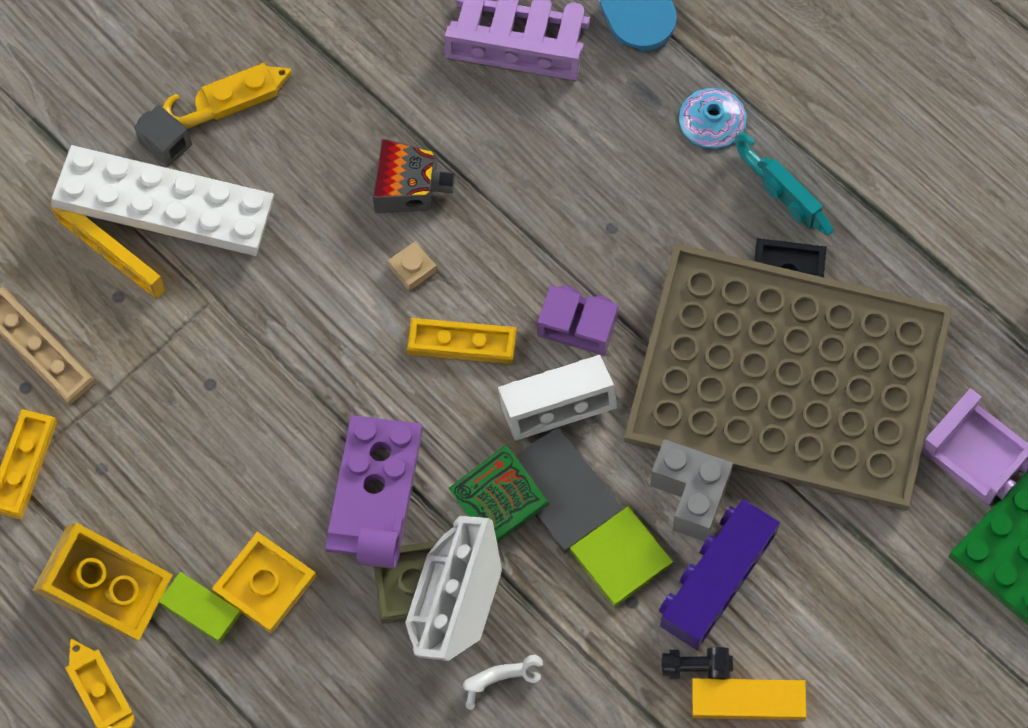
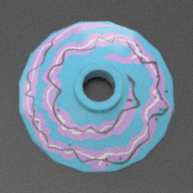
[679,88,747,150]

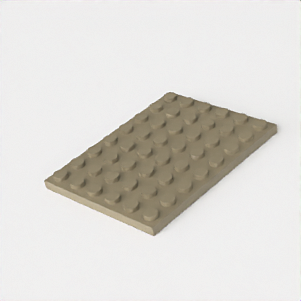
[624,243,953,511]

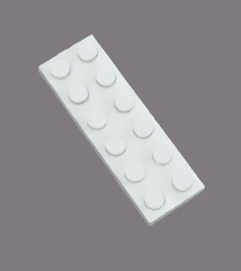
[51,145,274,256]

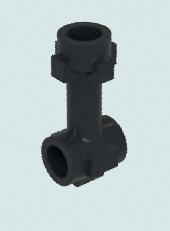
[661,647,733,679]

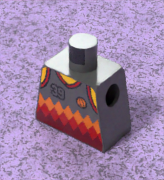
[373,139,455,213]

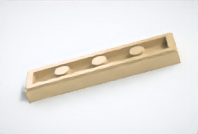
[0,286,96,406]

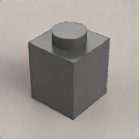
[134,104,192,167]

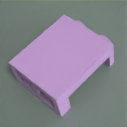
[921,388,1028,506]

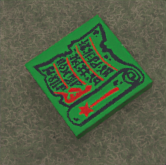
[449,445,550,543]

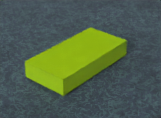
[158,572,241,644]

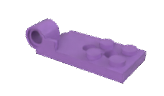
[326,415,423,569]

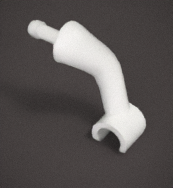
[462,655,543,710]

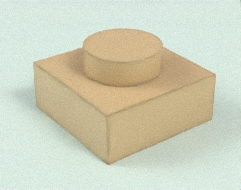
[388,241,437,291]

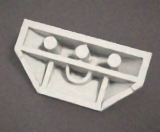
[405,516,502,661]

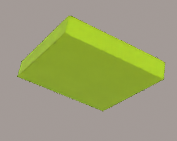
[570,506,673,608]

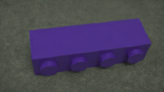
[659,499,780,651]

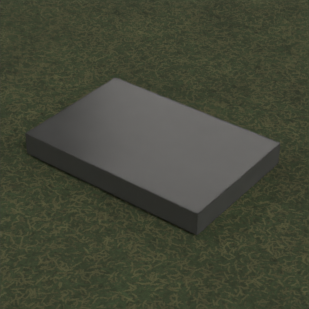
[516,427,623,554]

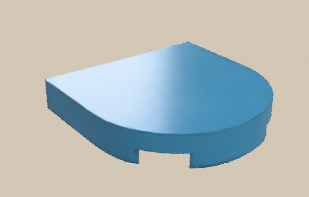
[599,0,677,52]

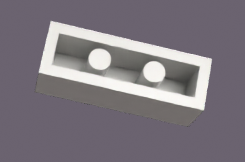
[498,355,617,441]

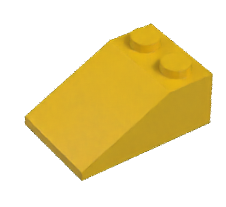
[32,522,173,641]

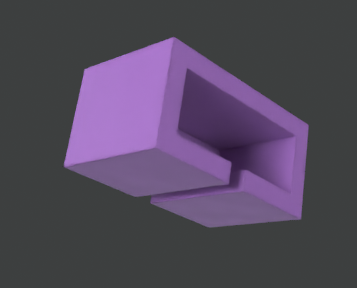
[537,285,618,356]

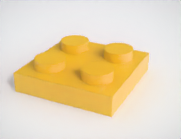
[212,531,317,634]

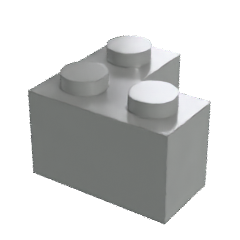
[650,439,733,542]

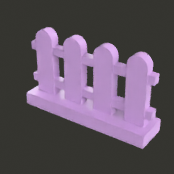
[445,0,590,81]

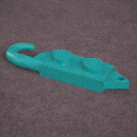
[735,132,835,236]

